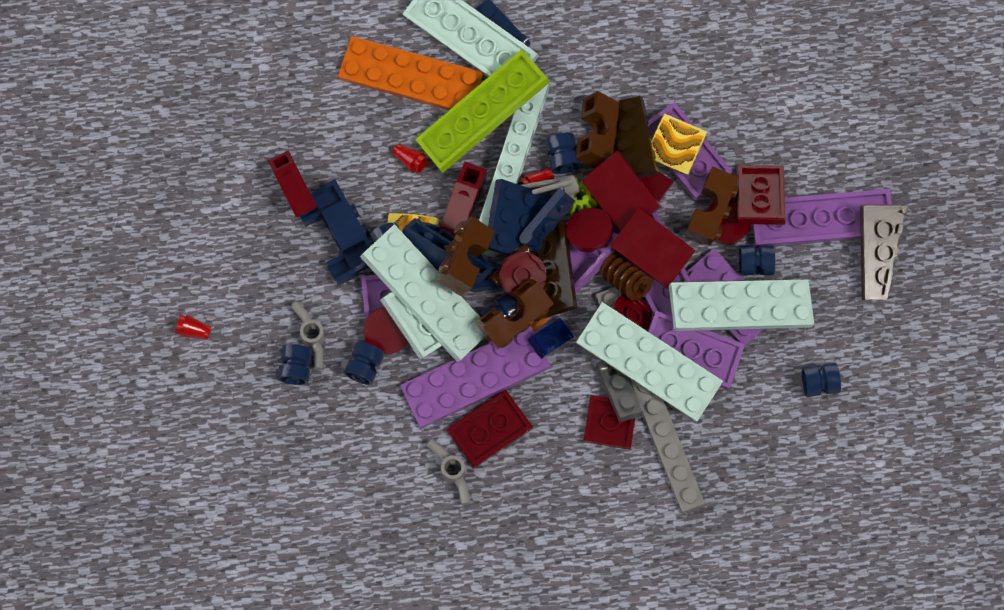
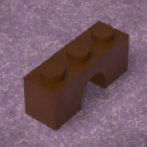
[576,91,619,169]
[684,166,740,246]
[437,216,495,296]
[475,278,554,349]

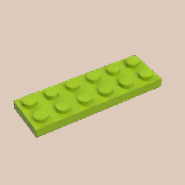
[415,49,550,173]

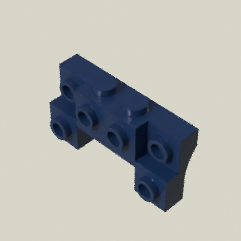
[299,179,372,286]

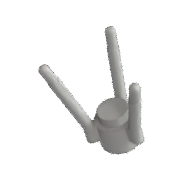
[521,175,579,199]

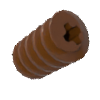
[601,253,653,300]

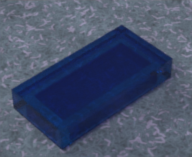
[527,318,574,359]

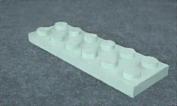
[403,0,539,77]
[360,224,485,362]
[669,280,814,331]
[576,302,723,422]

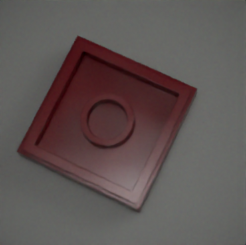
[583,395,635,450]

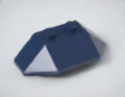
[402,218,494,283]

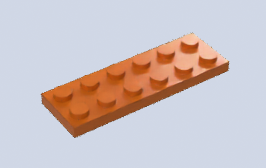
[338,36,484,110]

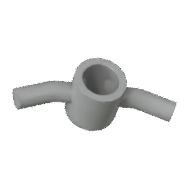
[291,301,325,370]
[427,439,471,505]

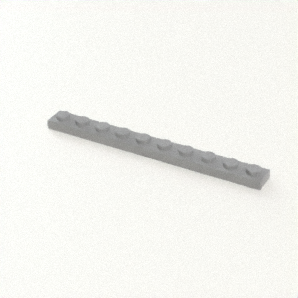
[595,287,705,513]

